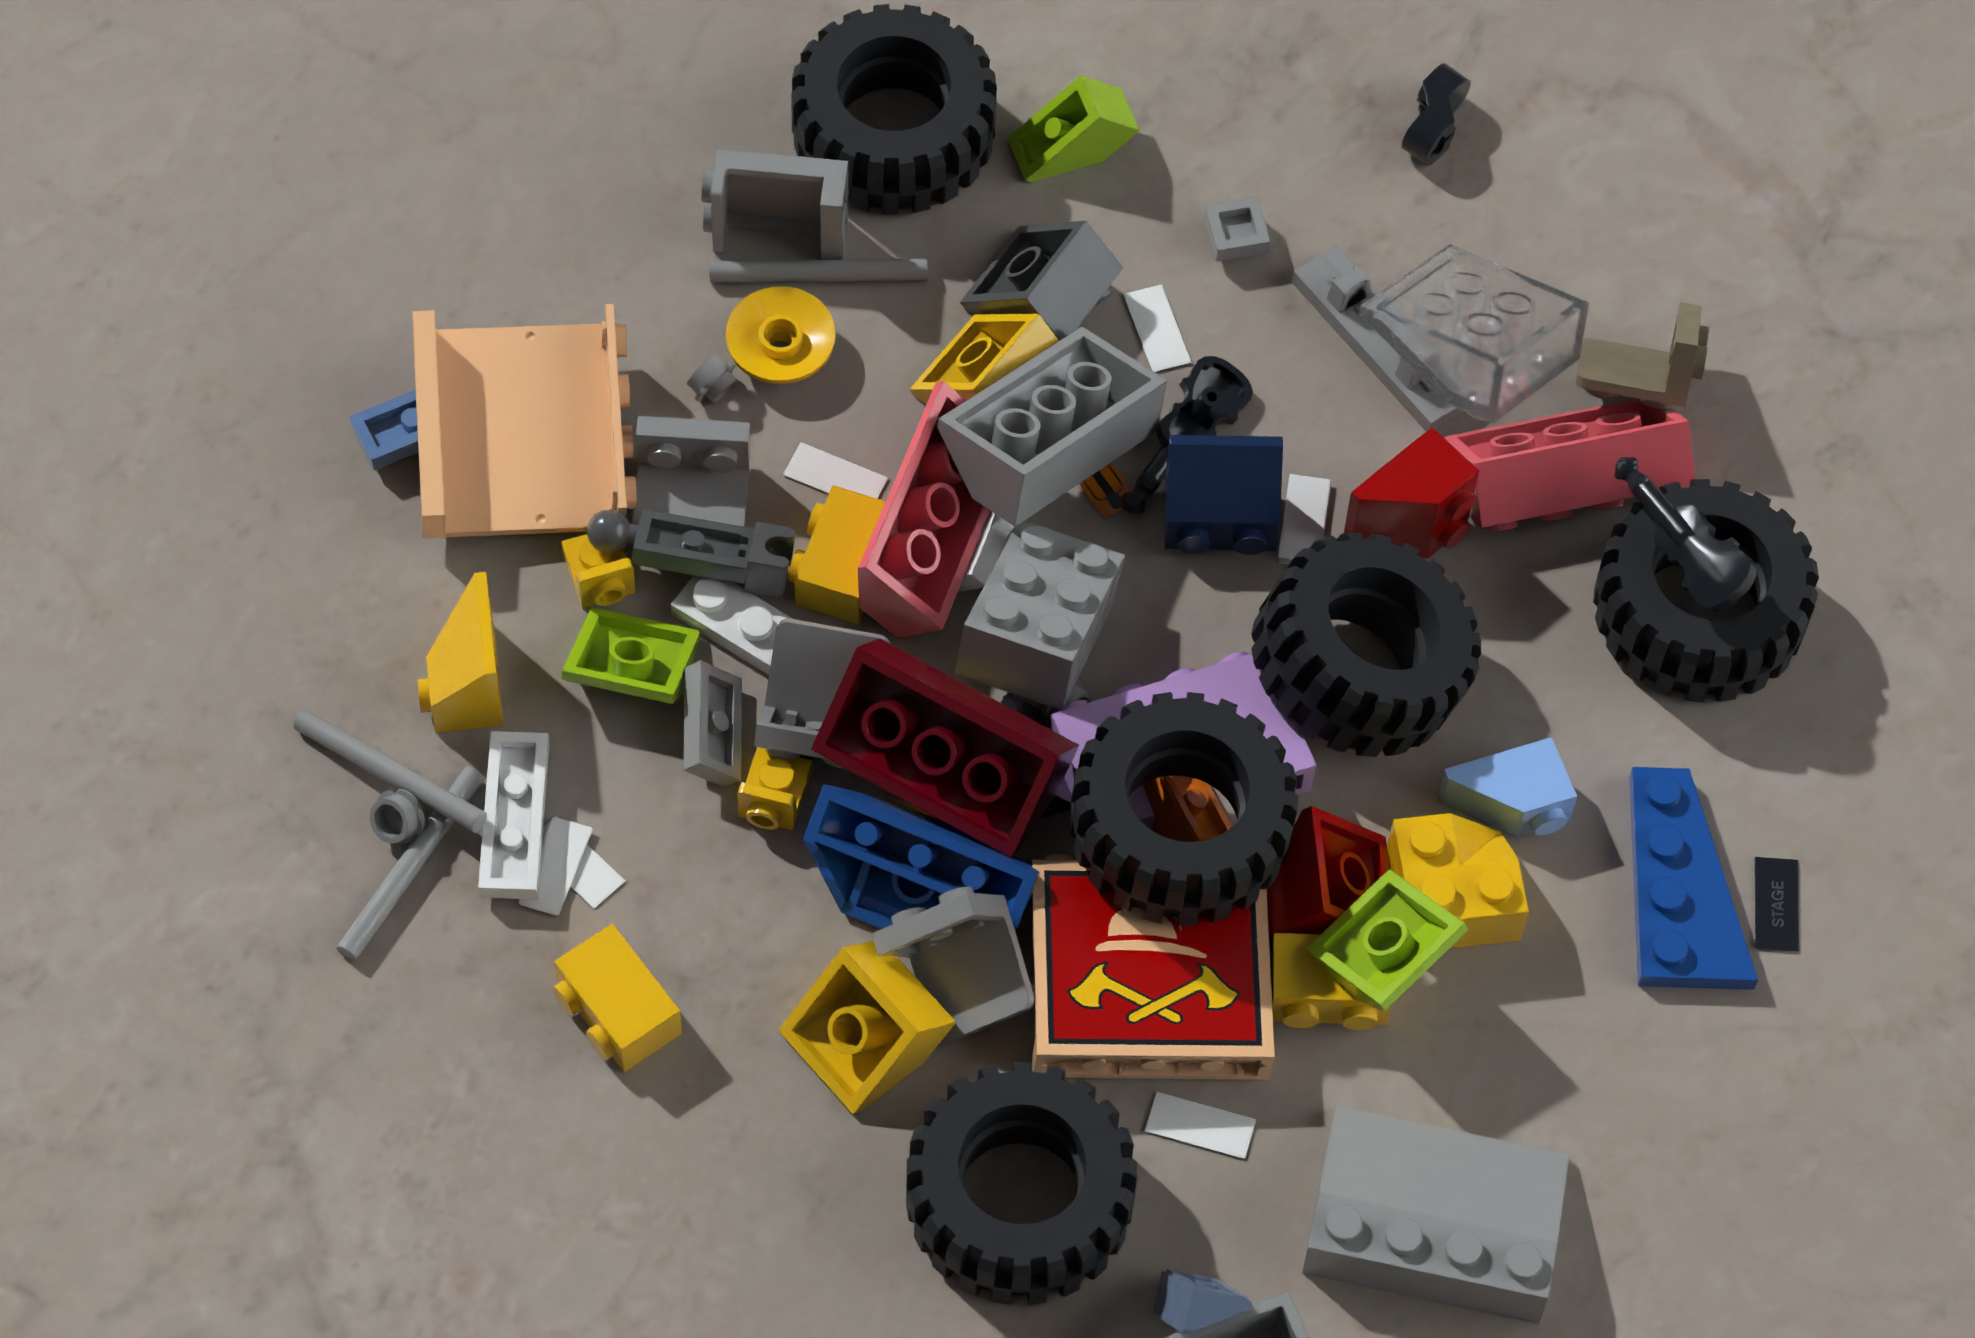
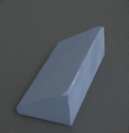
[1154,1269,1251,1334]

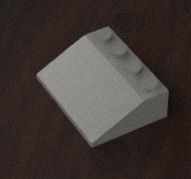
[1302,1105,1569,1323]

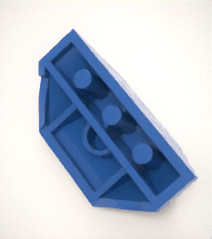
[803,784,1040,929]

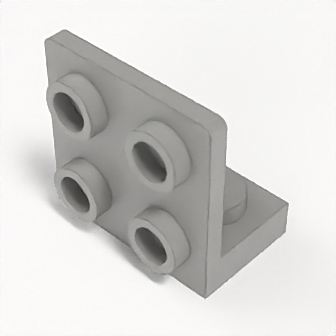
[632,416,751,527]

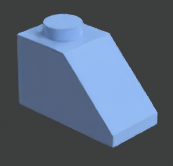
[1438,737,1577,837]

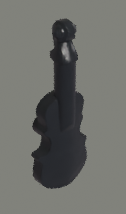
[1121,356,1253,514]
[1614,457,1756,612]

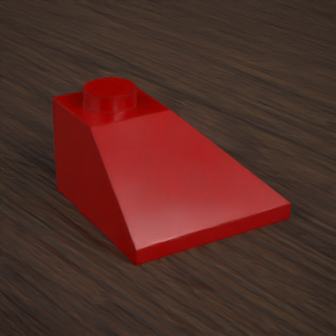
[1267,806,1390,936]

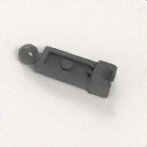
[587,509,796,597]

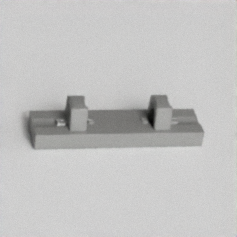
[1292,245,1474,431]

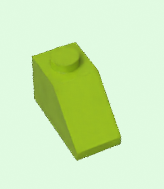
[1007,75,1140,183]

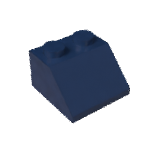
[1164,435,1283,555]

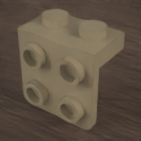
[1576,302,1710,409]

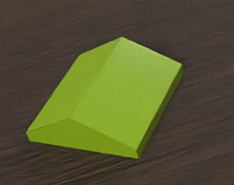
[561,607,701,704]
[1306,869,1468,1011]

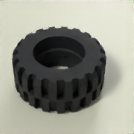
[791,4,997,215]
[1593,479,1819,703]
[1251,533,1481,757]
[1069,692,1299,926]
[906,1062,1137,1305]

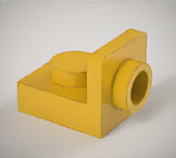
[561,534,636,608]
[737,747,813,830]

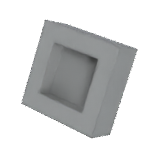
[1204,197,1270,262]

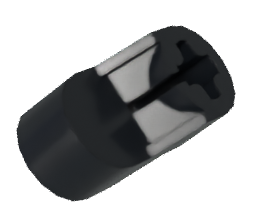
[1401,63,1471,166]

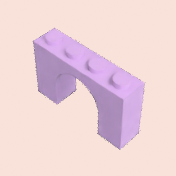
[1050,652,1316,830]

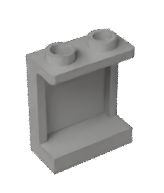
[701,149,848,260]

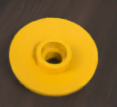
[726,286,836,384]

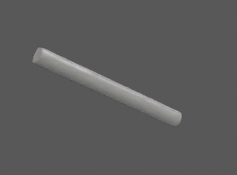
[710,259,928,283]
[294,710,487,833]
[336,766,484,961]

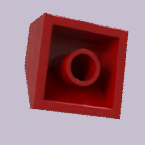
[1344,427,1479,558]

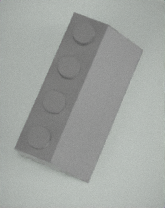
[937,326,1167,527]

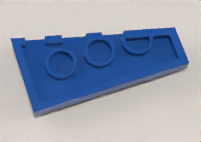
[1629,767,1758,990]

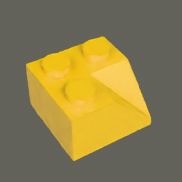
[1387,813,1529,949]

